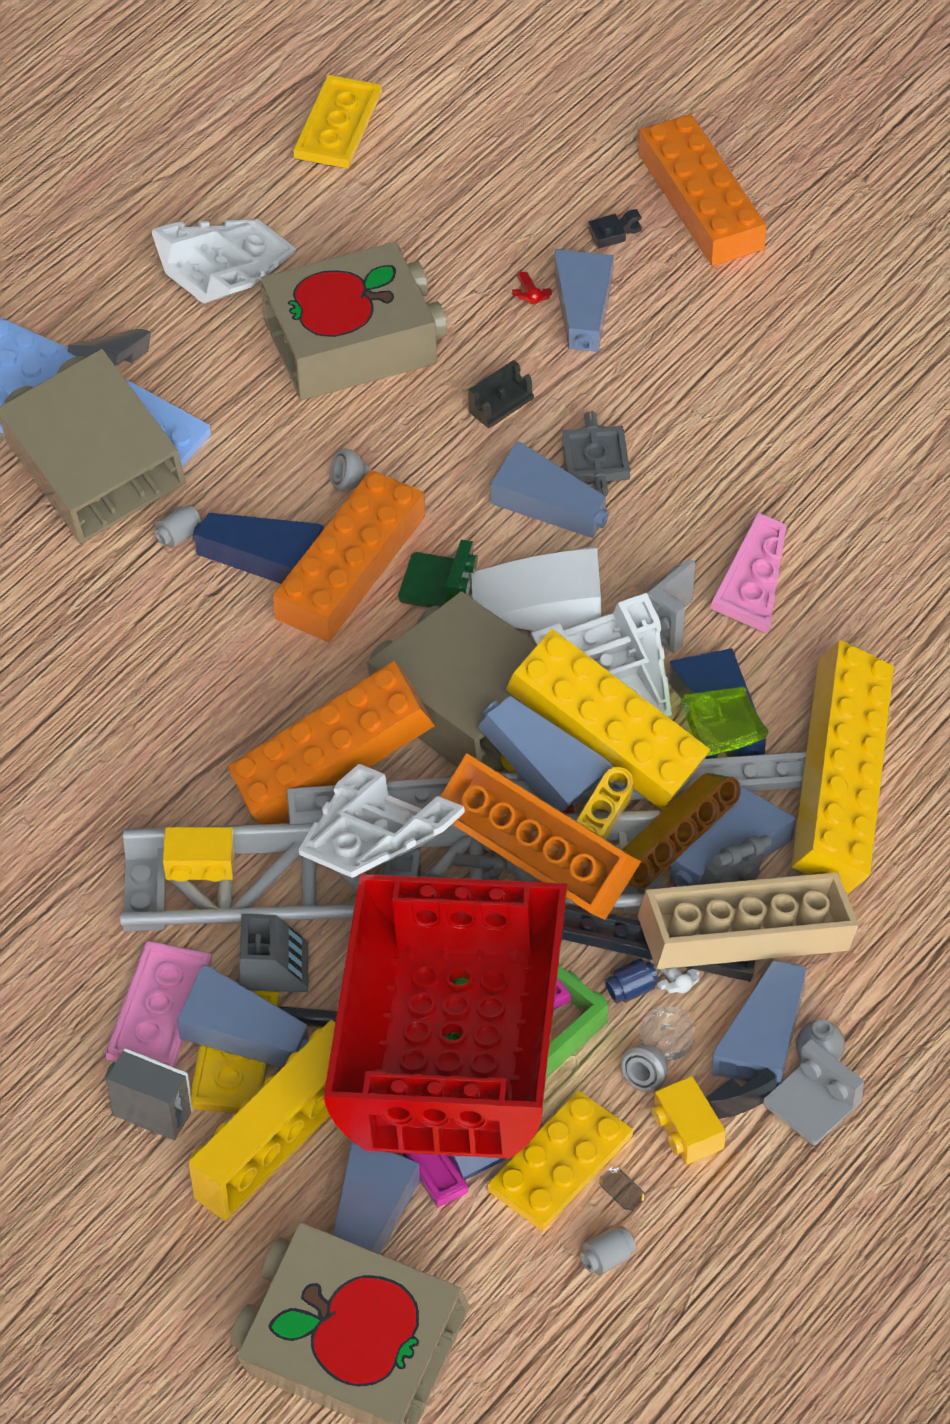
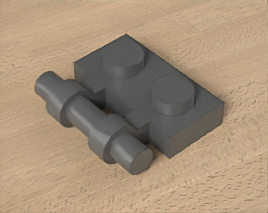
[700,835,772,885]

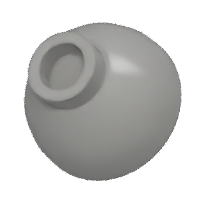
[330,448,370,491]
[796,1020,845,1060]
[620,1045,668,1092]

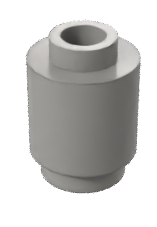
[154,505,202,548]
[580,1226,636,1276]

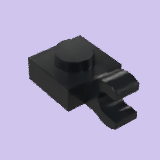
[588,209,642,249]

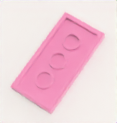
[105,941,212,1068]

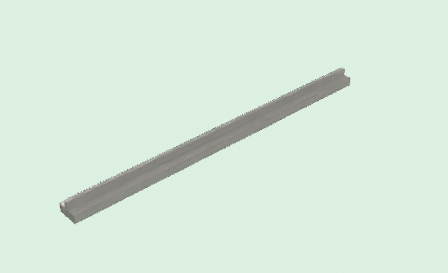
[287,752,806,825]

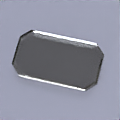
[599,1168,645,1210]

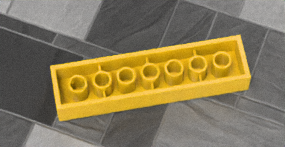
[791,639,894,893]

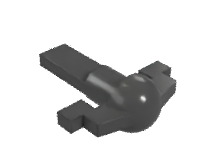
[453,849,507,880]

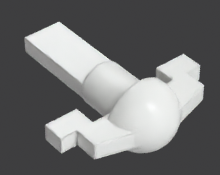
[650,959,700,993]

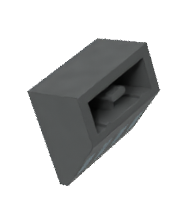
[239,914,308,992]

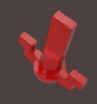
[512,272,552,305]

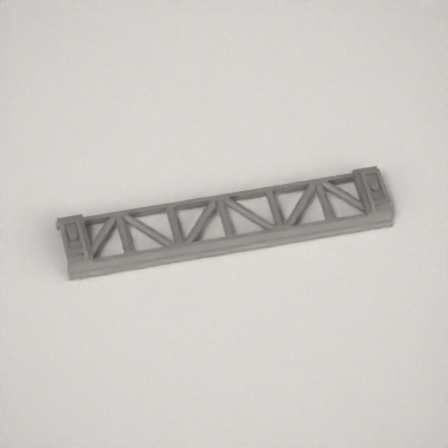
[120,810,663,931]

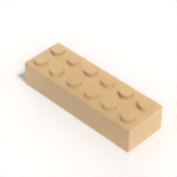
[637,872,859,970]

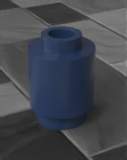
[604,958,658,1004]

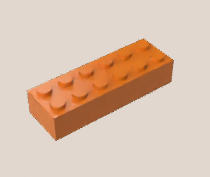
[639,114,766,266]
[273,469,425,643]
[228,661,435,824]
[440,753,641,920]

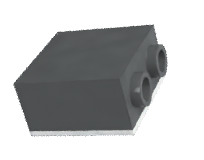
[105,1048,193,1141]

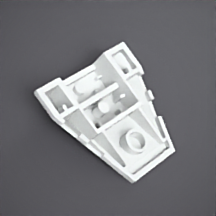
[152,219,296,304]
[530,593,672,717]
[299,764,465,878]

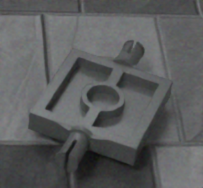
[562,411,630,496]

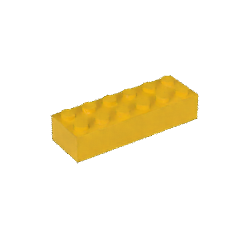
[506,629,710,811]
[189,1020,335,1222]

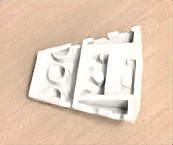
[471,545,601,633]

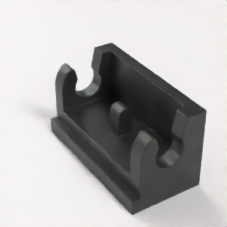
[468,360,534,429]

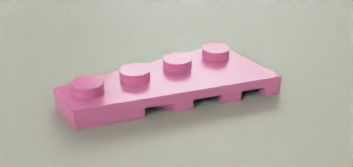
[710,513,787,634]

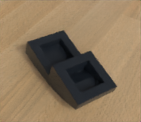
[706,1068,777,1119]

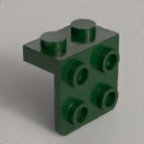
[398,539,478,608]

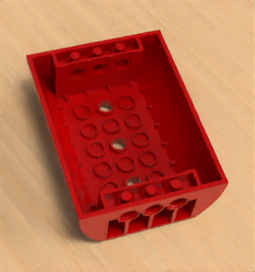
[323,874,567,1159]

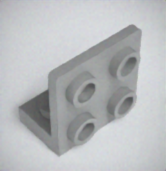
[647,558,695,654]
[763,1039,864,1145]

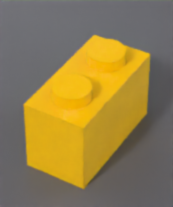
[163,827,235,882]
[651,1076,726,1165]

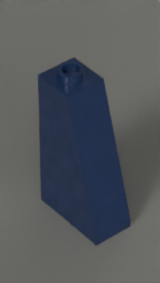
[193,513,324,584]
[669,648,766,757]

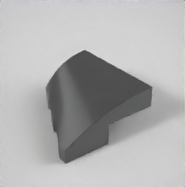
[67,329,151,365]

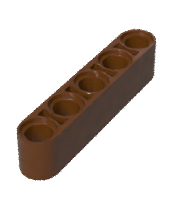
[622,773,741,889]

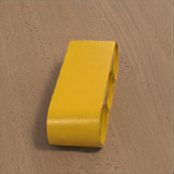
[576,767,633,839]

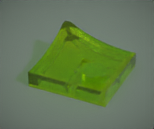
[681,687,769,756]

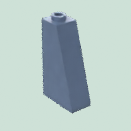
[555,249,614,352]
[491,441,609,538]
[478,696,613,812]
[670,786,796,887]
[712,961,807,1087]
[177,965,309,1068]
[333,1142,420,1254]

